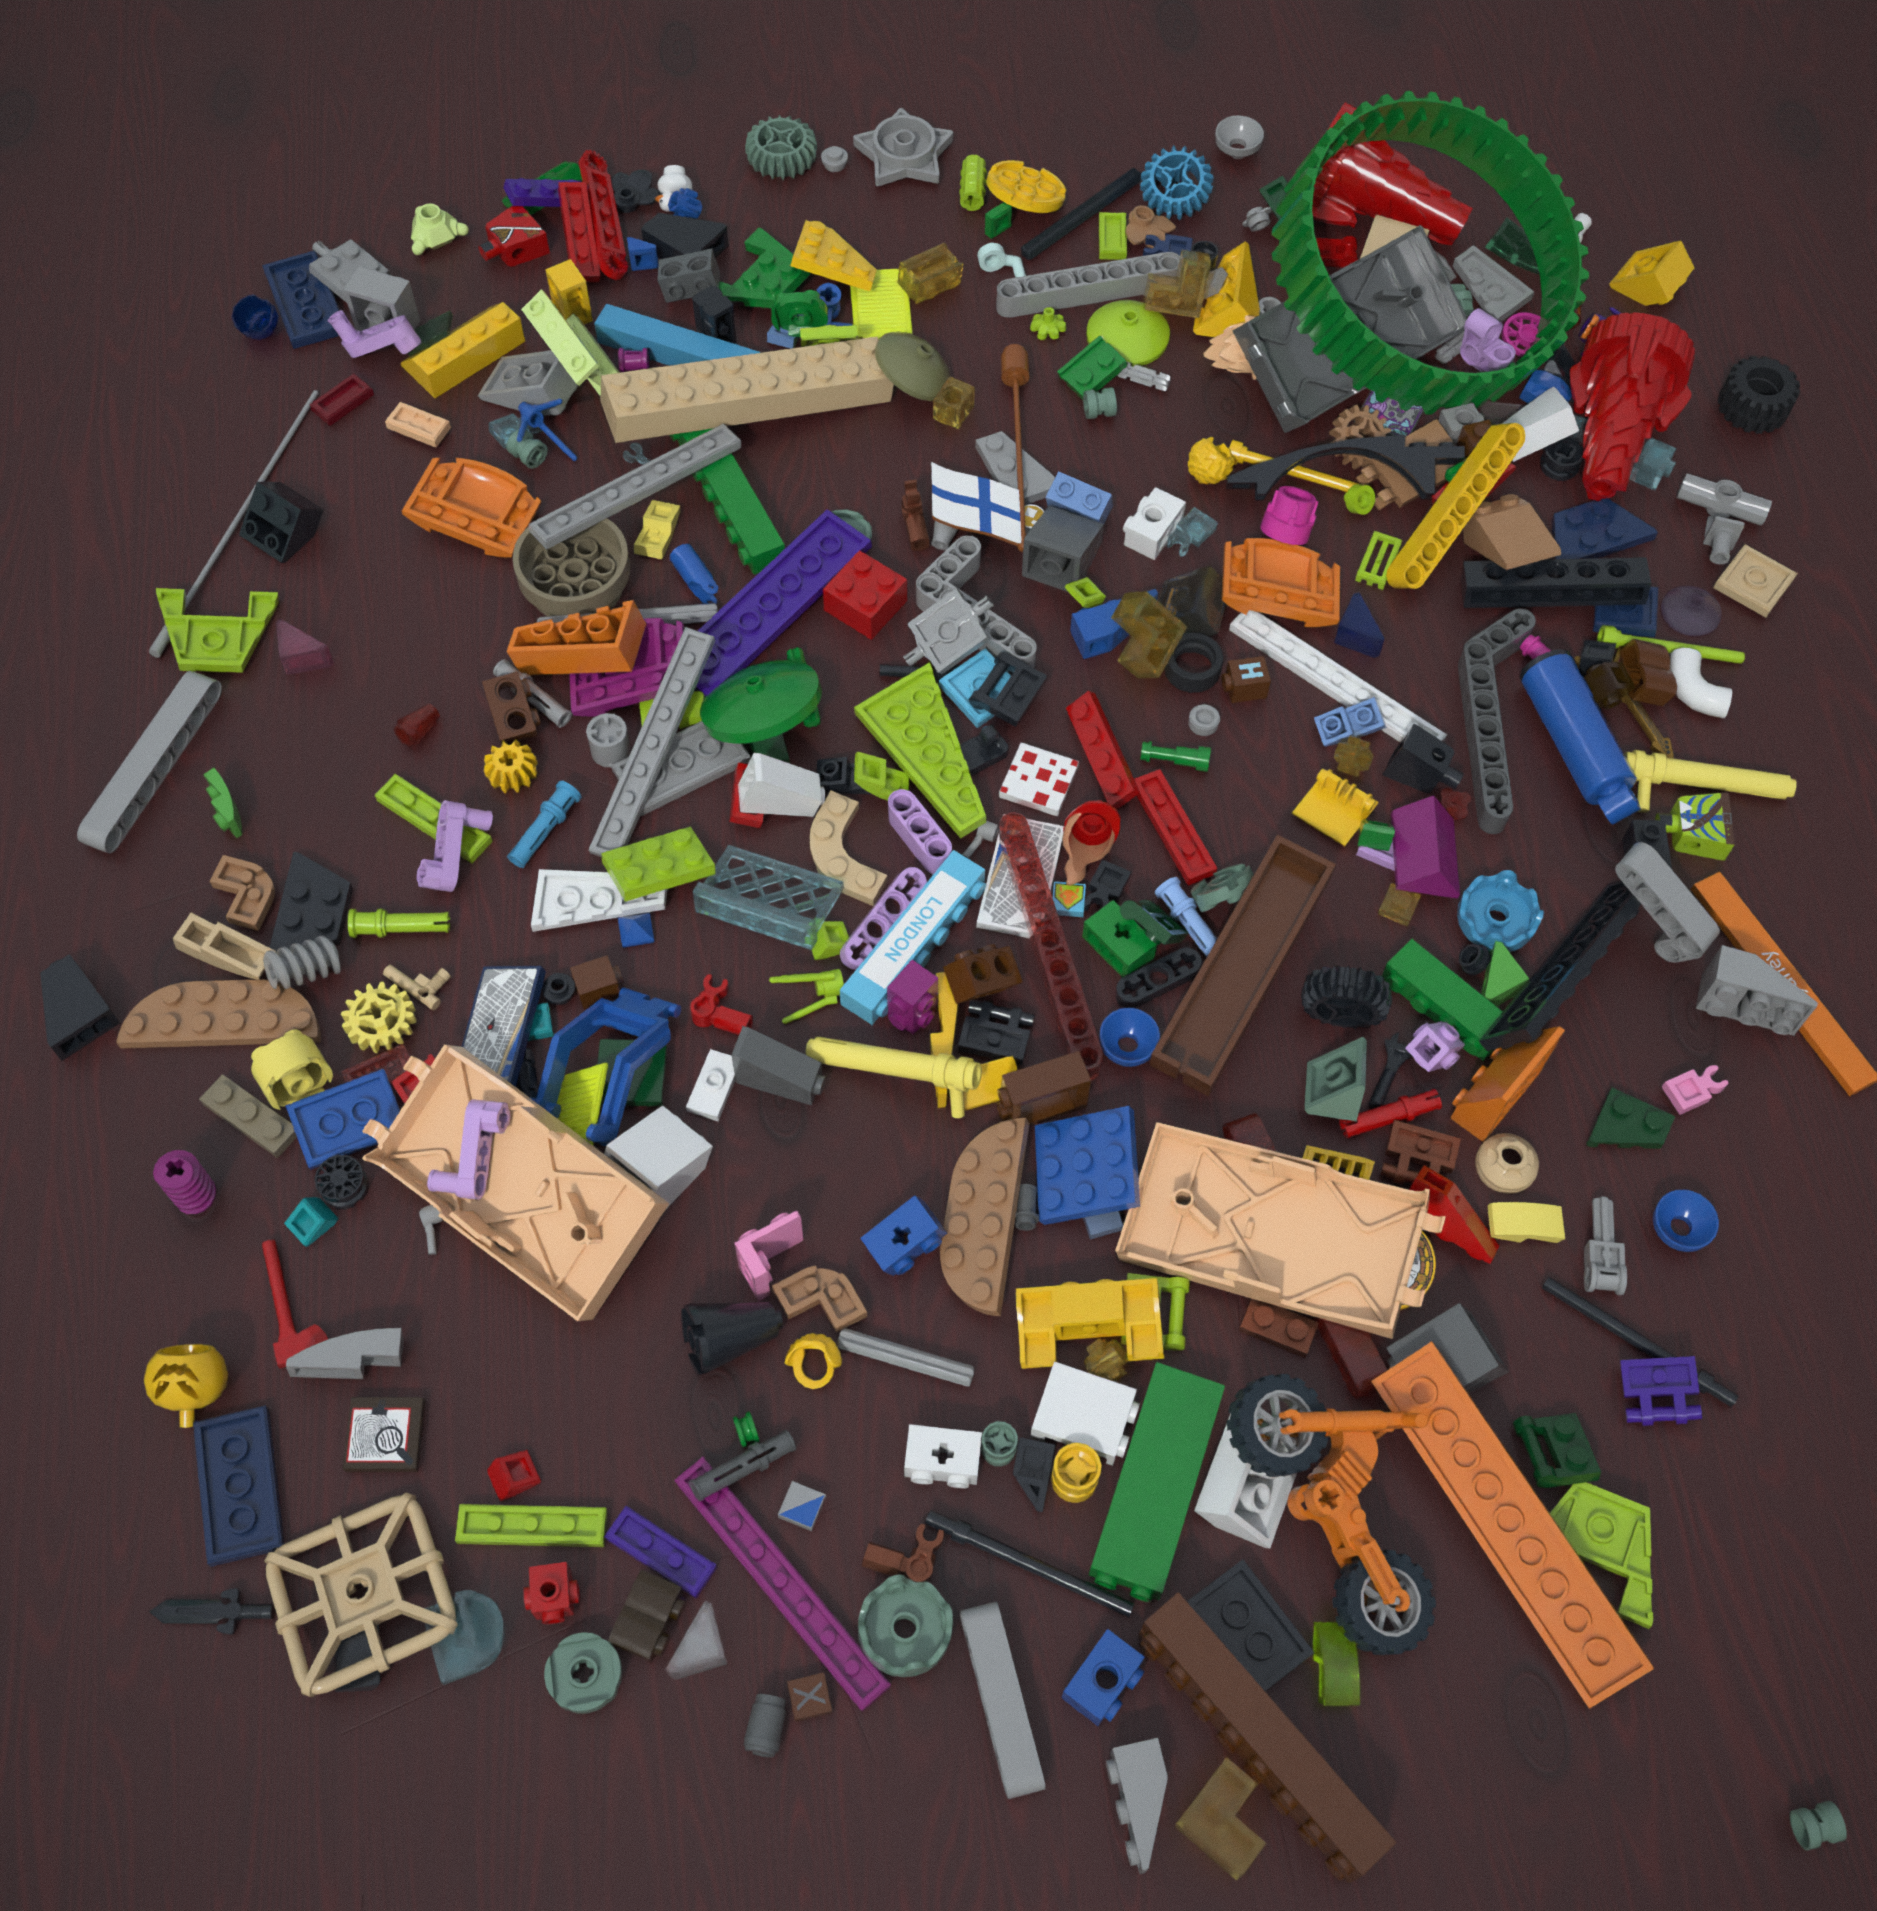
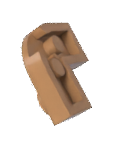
[209,855,275,931]
[772,1266,867,1333]

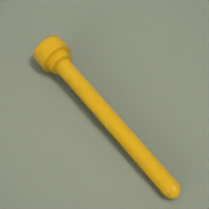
[1229,440,1358,492]

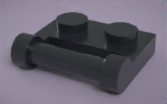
[969,652,1047,727]

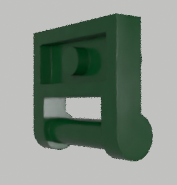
[1120,899,1189,945]
[1513,1413,1601,1488]

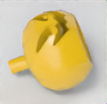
[144,1344,228,1428]

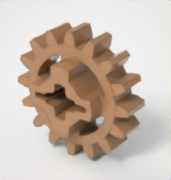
[1329,405,1391,469]

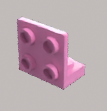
[735,1211,803,1302]

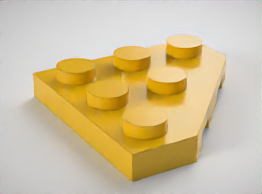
[791,220,877,291]

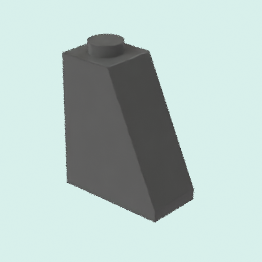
[731,1026,826,1105]

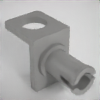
[1703,516,1745,565]

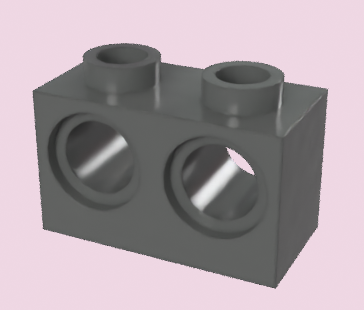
[657,249,720,303]

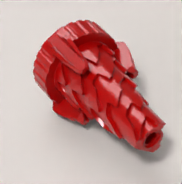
[1312,102,1473,245]
[1570,312,1695,501]

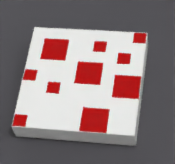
[999,743,1079,817]

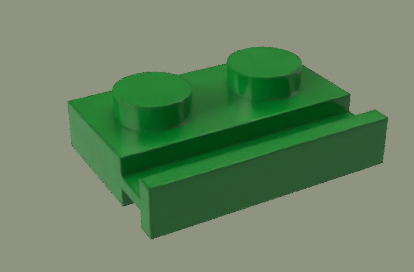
[1057,335,1127,400]

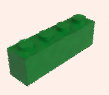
[1382,939,1503,1061]

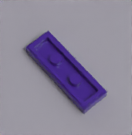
[604,1506,717,1599]

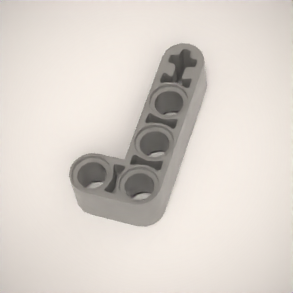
[1615,842,1720,963]

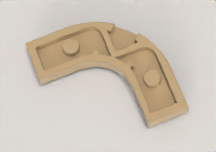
[810,790,888,906]

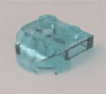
[425,1590,505,1685]

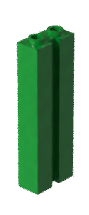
[1088,1362,1225,1602]

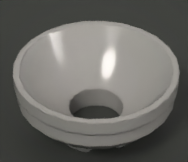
[1215,115,1264,159]

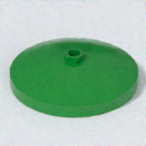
[700,660,822,744]

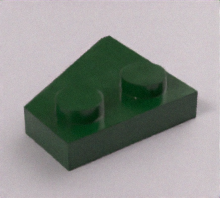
[1586,1087,1675,1149]

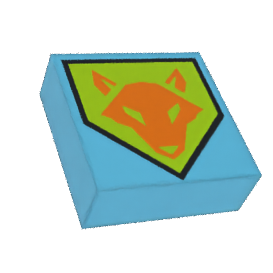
[1051,882,1086,918]

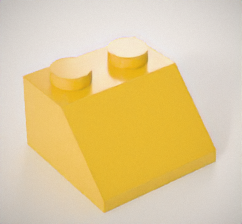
[1609,240,1695,306]

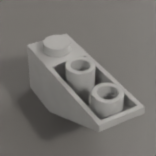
[1106,1738,1168,1874]

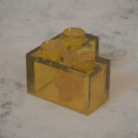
[1143,249,1211,318]
[1111,591,1187,678]
[1174,1757,1266,1880]

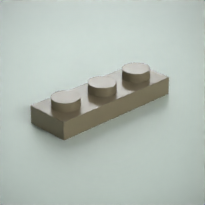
[199,1074,297,1159]

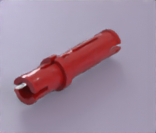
[1339,1088,1442,1139]

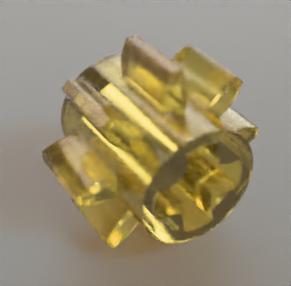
[1333,736,1374,777]
[1084,1338,1128,1382]

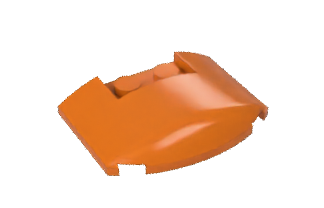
[402,458,541,557]
[1222,538,1340,627]

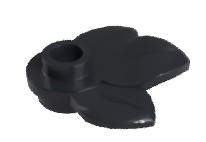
[611,170,661,213]

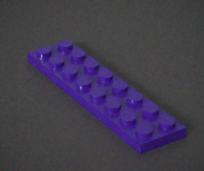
[694,509,872,697]

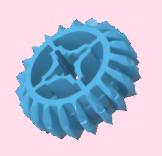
[1140,145,1213,221]

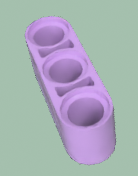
[888,789,952,874]

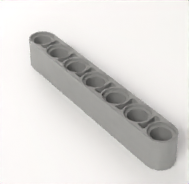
[996,252,1182,318]
[77,671,222,853]

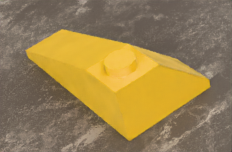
[1193,241,1260,337]

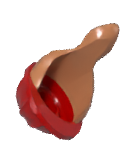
[1062,800,1121,886]

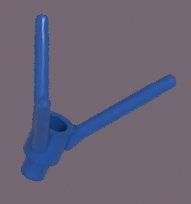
[516,398,577,461]

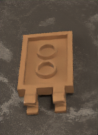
[1356,419,1466,510]

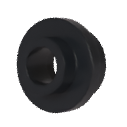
[1459,944,1491,975]
[542,973,576,1005]

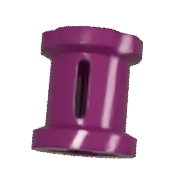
[618,348,650,373]

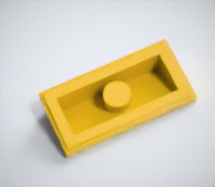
[963,1056,1017,1111]

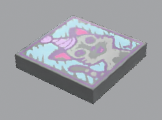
[1354,390,1424,437]

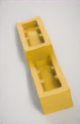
[930,972,959,1108]

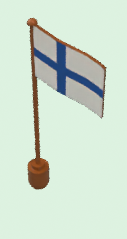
[931,344,1030,552]

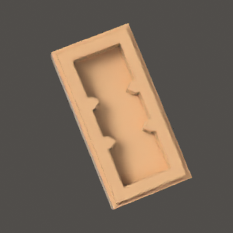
[385,402,451,447]

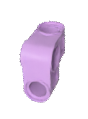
[1460,308,1516,372]

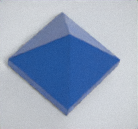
[618,912,655,948]

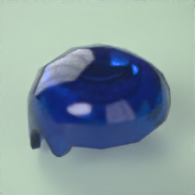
[231,294,279,340]

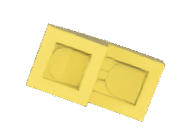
[634,500,680,559]
[1487,1202,1565,1243]

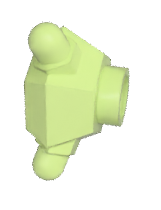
[411,204,469,255]

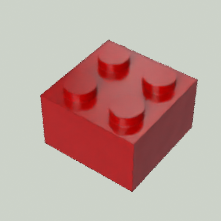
[823,550,907,640]

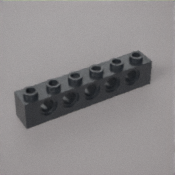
[1460,557,1652,608]

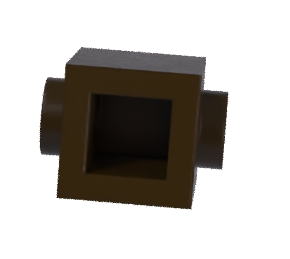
[1584,662,1635,710]

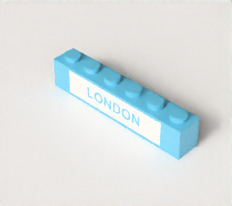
[840,850,986,1025]

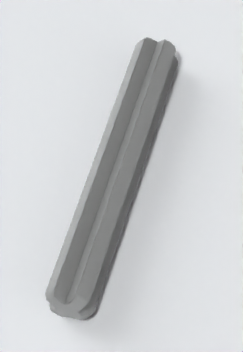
[837,1328,975,1386]

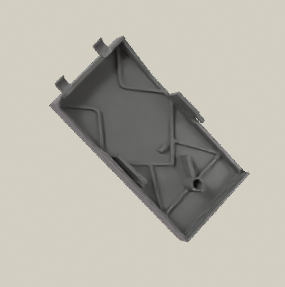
[1233,225,1467,433]

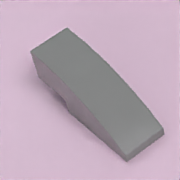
[286,1328,404,1379]

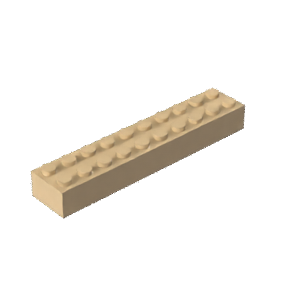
[600,336,894,443]

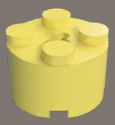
[251,1029,333,1110]

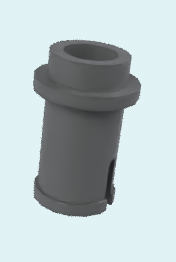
[1015,1184,1039,1231]

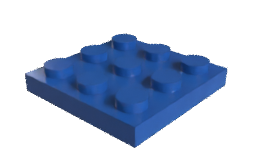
[1035,1106,1140,1225]

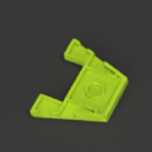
[156,588,279,673]
[1550,1482,1653,1629]

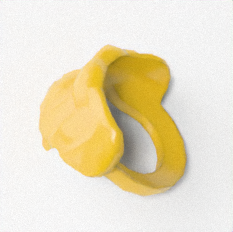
[784,1333,842,1389]

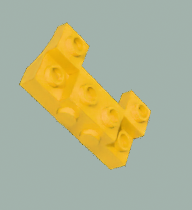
[1016,1278,1164,1369]

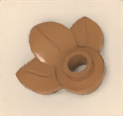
[1125,206,1176,248]

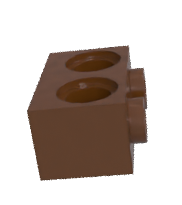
[482,671,541,746]
[943,944,1023,1004]

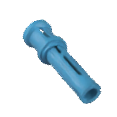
[507,781,582,868]

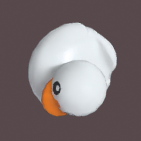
[655,165,692,212]

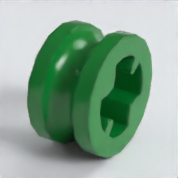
[732,1411,760,1448]

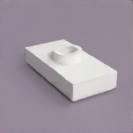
[686,1049,735,1121]

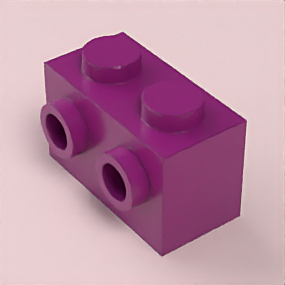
[887,960,938,1035]

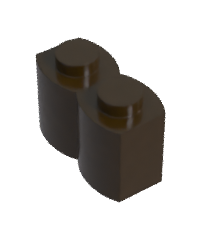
[608,1569,687,1663]

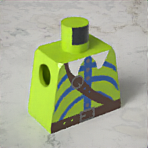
[1655,793,1735,861]

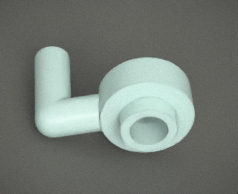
[977,243,1026,278]

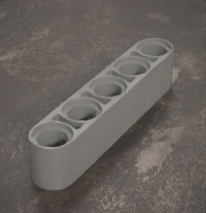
[960,1601,1045,1799]

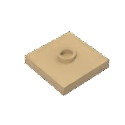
[1713,544,1798,617]

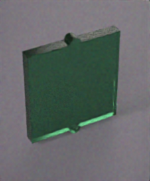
[408,310,453,356]

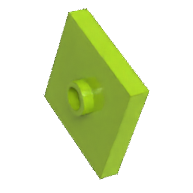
[800,325,858,347]

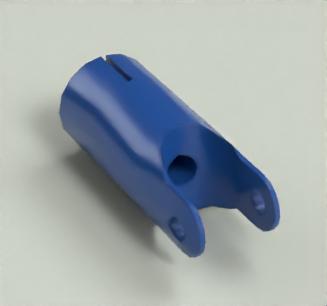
[670,544,718,604]

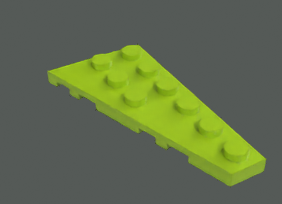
[854,662,986,838]

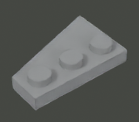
[1453,245,1534,322]
[975,431,1055,505]

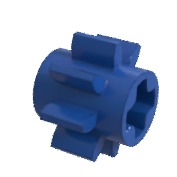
[668,188,702,219]

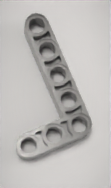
[916,536,1037,673]

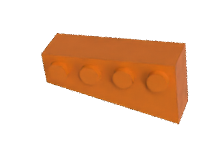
[506,600,646,675]

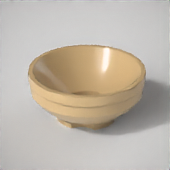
[1475,1133,1539,1194]

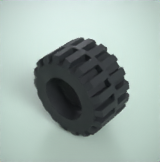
[1718,356,1800,434]

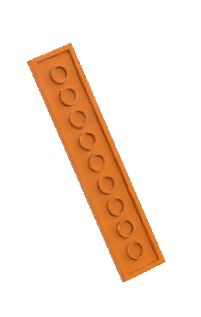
[1371,1341,1654,1709]

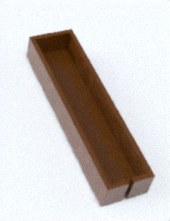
[1150,834,1336,1097]
[1138,1592,1397,1884]

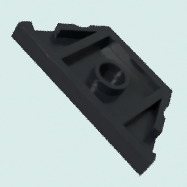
[269,852,353,953]

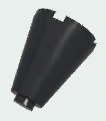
[681,1302,783,1375]

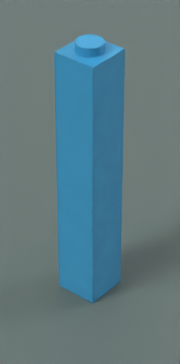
[594,304,760,366]

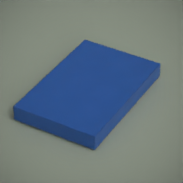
[285,1069,400,1170]

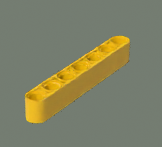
[1386,423,1526,589]

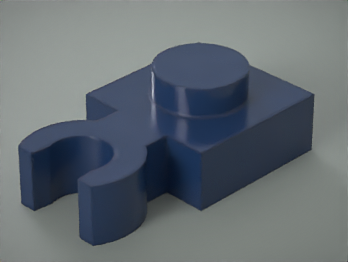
[1143,234,1193,268]

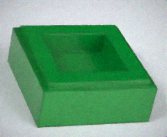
[985,202,1012,239]

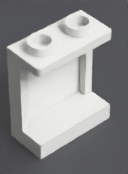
[1030,1361,1140,1466]

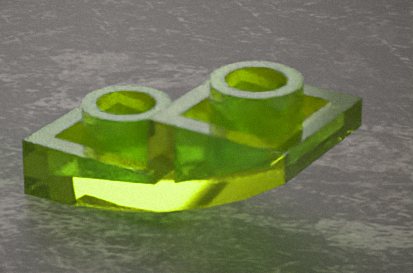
[1313,1621,1360,1706]

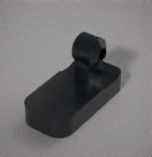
[960,725,1009,776]

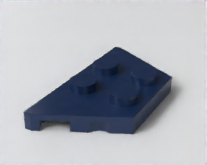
[1551,498,1658,559]

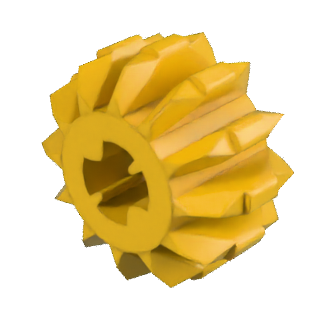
[484,740,538,794]

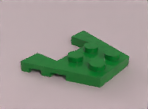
[719,227,810,308]

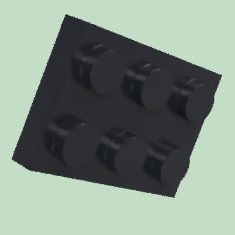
[1187,1559,1315,1692]

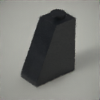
[641,213,729,259]
[40,954,120,1061]

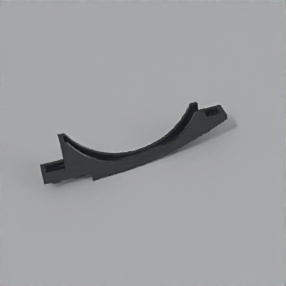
[1226,435,1465,501]

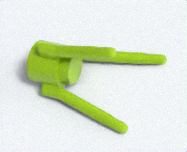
[769,969,844,1024]

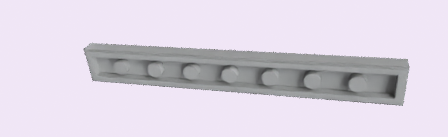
[529,423,741,550]
[589,627,716,857]

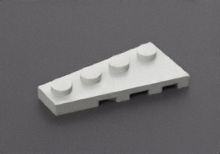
[531,869,667,932]

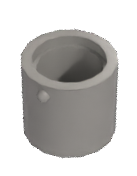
[586,713,631,768]

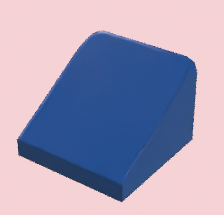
[627,237,659,271]

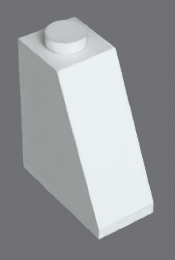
[1501,387,1579,462]
[738,753,825,817]

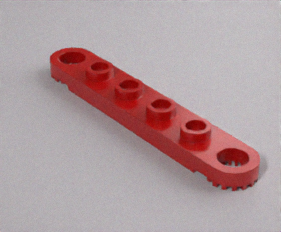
[579,150,628,280]

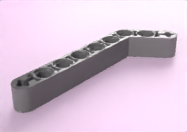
[1458,609,1536,834]

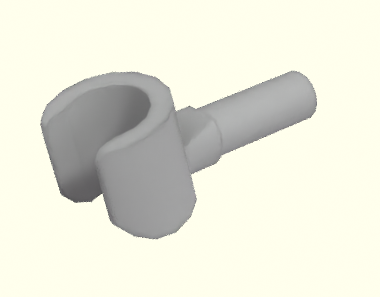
[962,821,998,859]
[419,1205,443,1255]

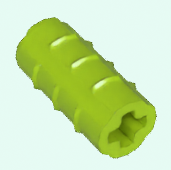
[959,155,987,211]

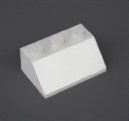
[1194,1413,1297,1548]

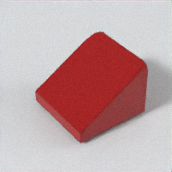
[487,1450,541,1501]

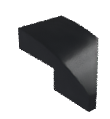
[1013,1437,1055,1512]

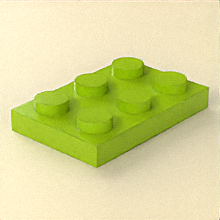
[601,827,716,902]

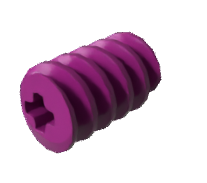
[153,1150,217,1214]

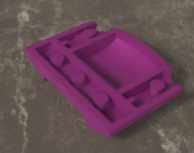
[570,618,684,716]

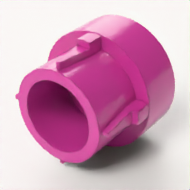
[1260,486,1319,545]

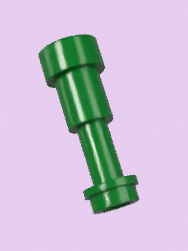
[1140,741,1211,772]

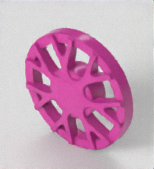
[1502,313,1541,357]

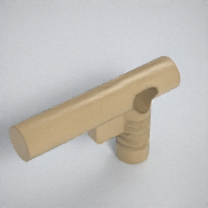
[383,965,451,1010]

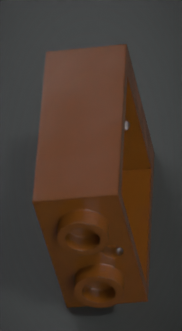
[996,1051,1091,1126]

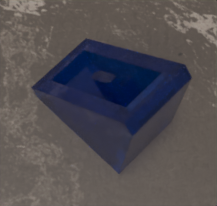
[1334,592,1385,658]

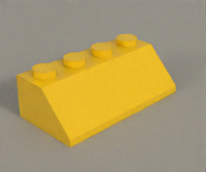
[401,302,525,398]

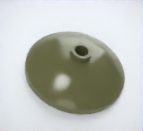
[875,331,951,401]

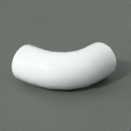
[1669,648,1732,718]

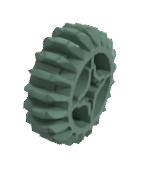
[745,114,817,180]

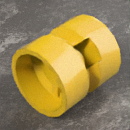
[1051,1443,1102,1503]

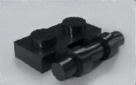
[958,999,1035,1065]

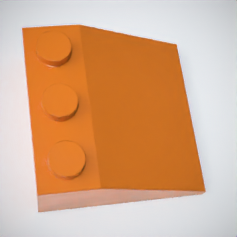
[1451,1026,1565,1142]

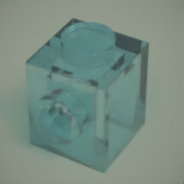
[1630,438,1677,490]

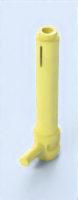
[1624,750,1796,813]
[806,1036,982,1118]

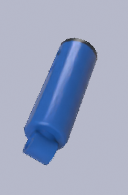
[1519,649,1641,825]

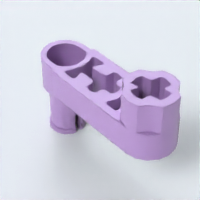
[328,310,421,358]
[417,800,493,892]
[427,1099,510,1200]

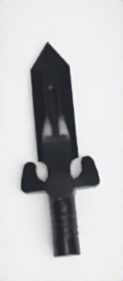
[149,1588,276,1635]

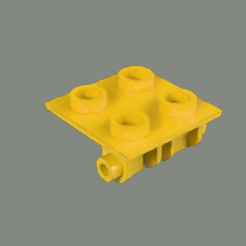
[1292,768,1379,846]

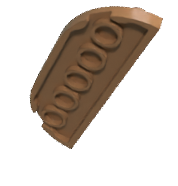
[116,980,321,1049]
[940,1118,1030,1317]

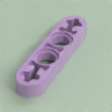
[840,867,927,970]

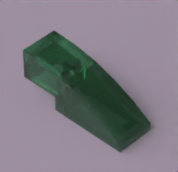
[1485,217,1540,275]

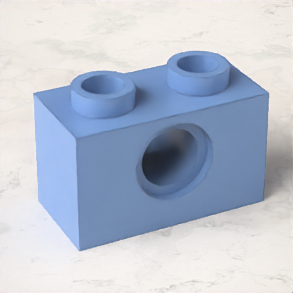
[1046,471,1113,524]

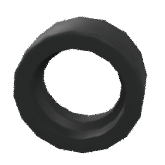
[1164,633,1224,693]

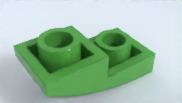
[203,768,242,838]

